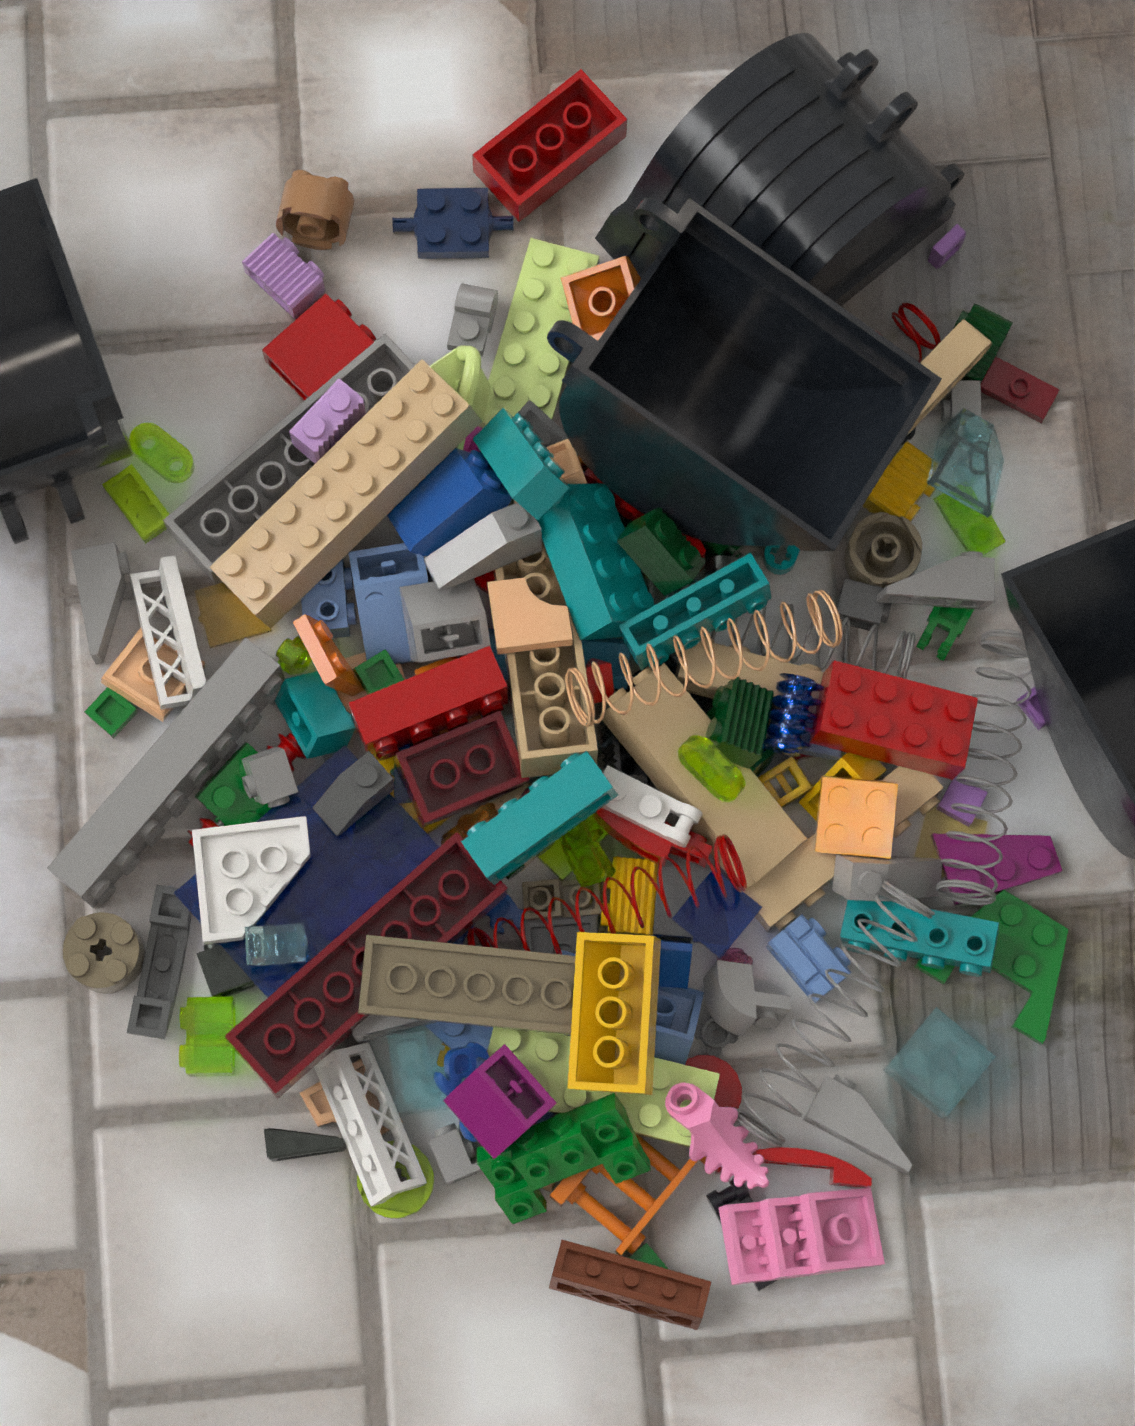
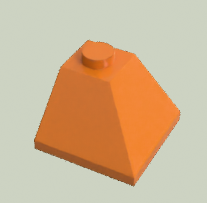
[561,256,641,341]

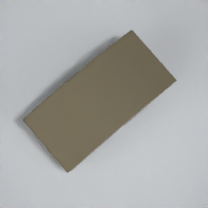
[522,877,603,920]

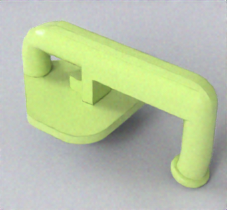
[430,345,490,450]

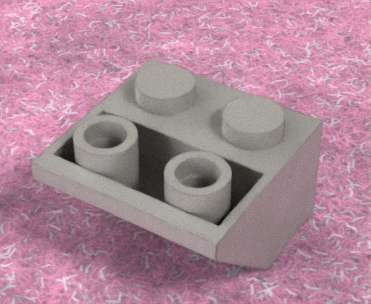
[399,578,491,663]

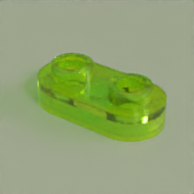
[129,422,195,483]
[275,636,313,675]
[678,735,746,802]

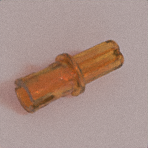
[441,802,499,845]

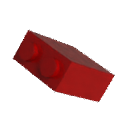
[262,294,376,401]

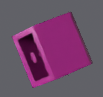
[443,1044,557,1159]

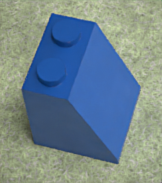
[387,448,512,557]

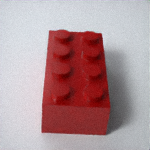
[472,69,628,222]
[348,645,508,761]
[809,660,978,780]

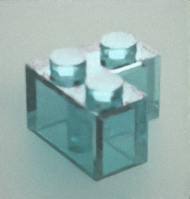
[387,1031,465,1116]

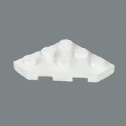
[192,816,311,945]

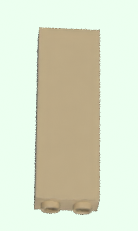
[599,663,807,888]

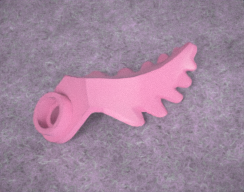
[665,1083,769,1189]

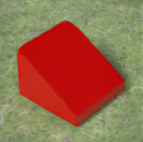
[585,658,614,703]

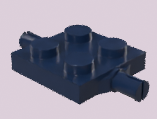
[392,188,514,259]

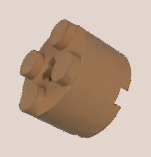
[276,170,354,250]

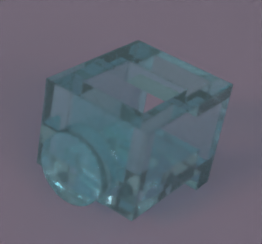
[245,923,308,965]

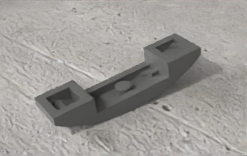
[127,885,194,1040]

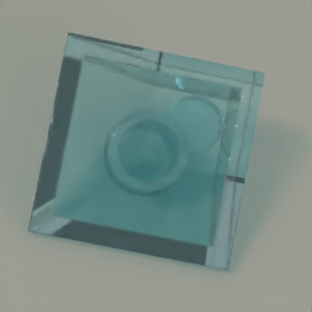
[927,408,1004,517]

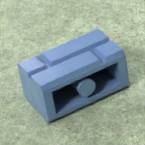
[766,914,851,1004]

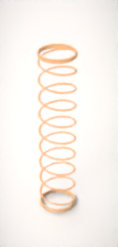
[565,590,843,727]

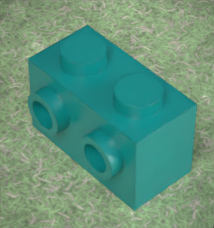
[275,671,356,759]

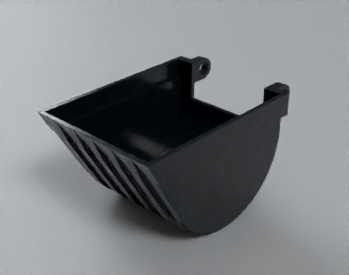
[595,33,965,306]
[0,178,133,544]
[547,198,942,551]
[1001,519,1135,859]

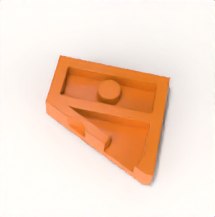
[293,614,364,697]

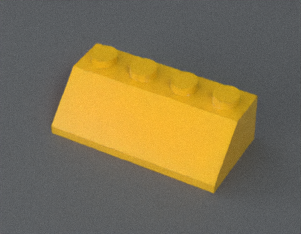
[567,932,661,1095]

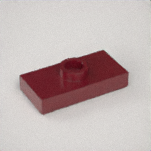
[981,357,1060,424]

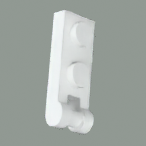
[602,765,703,848]

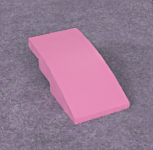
[719,1188,885,1285]

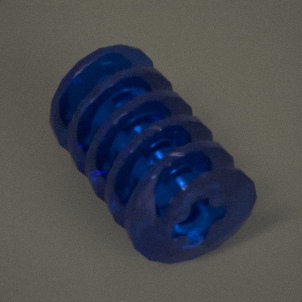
[764,673,824,757]

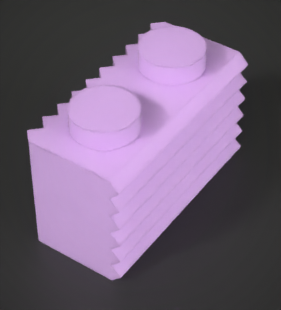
[242,233,325,319]
[289,378,366,463]

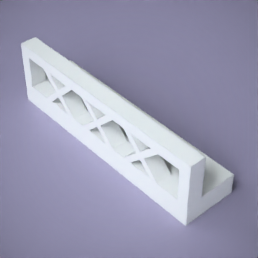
[130,555,207,710]
[314,1042,427,1207]

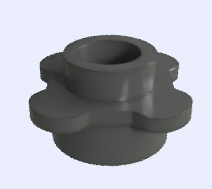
[694,1015,739,1056]

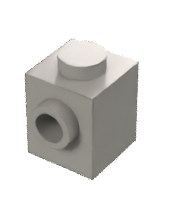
[241,747,298,808]

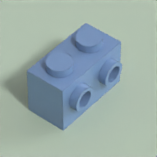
[301,559,356,638]

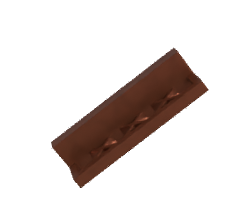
[549,1239,712,1330]

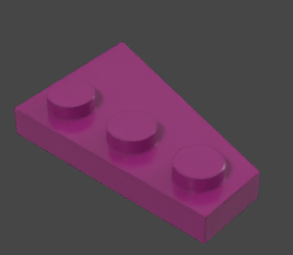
[931,833,1063,906]

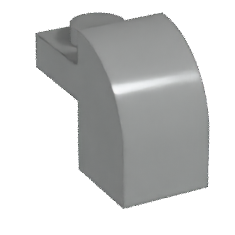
[447,283,498,357]
[703,960,791,1036]

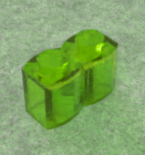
[179,997,236,1077]

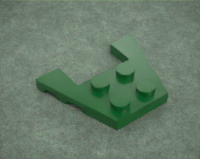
[914,890,1069,1045]

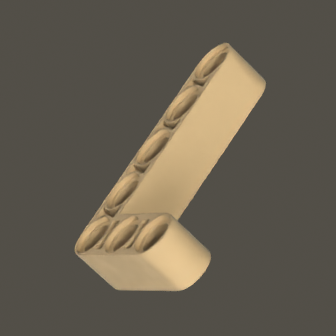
[907,319,992,435]

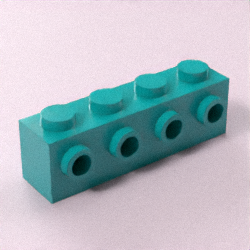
[473,408,569,520]
[618,553,772,670]
[461,751,618,885]
[840,900,999,977]

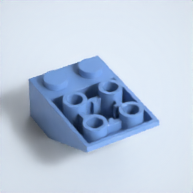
[349,543,428,664]

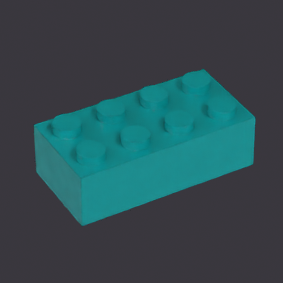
[537,483,654,640]

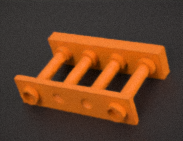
[550,1134,706,1256]

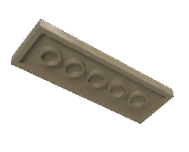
[358,935,576,1035]

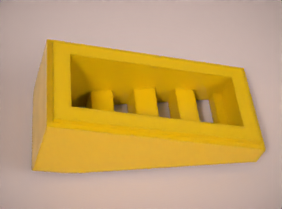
[758,756,813,808]

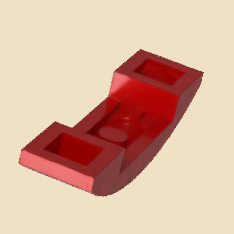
[715,1147,872,1188]

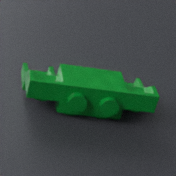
[477,1093,651,1224]

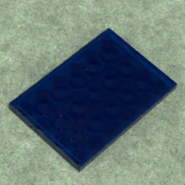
[174,745,439,998]

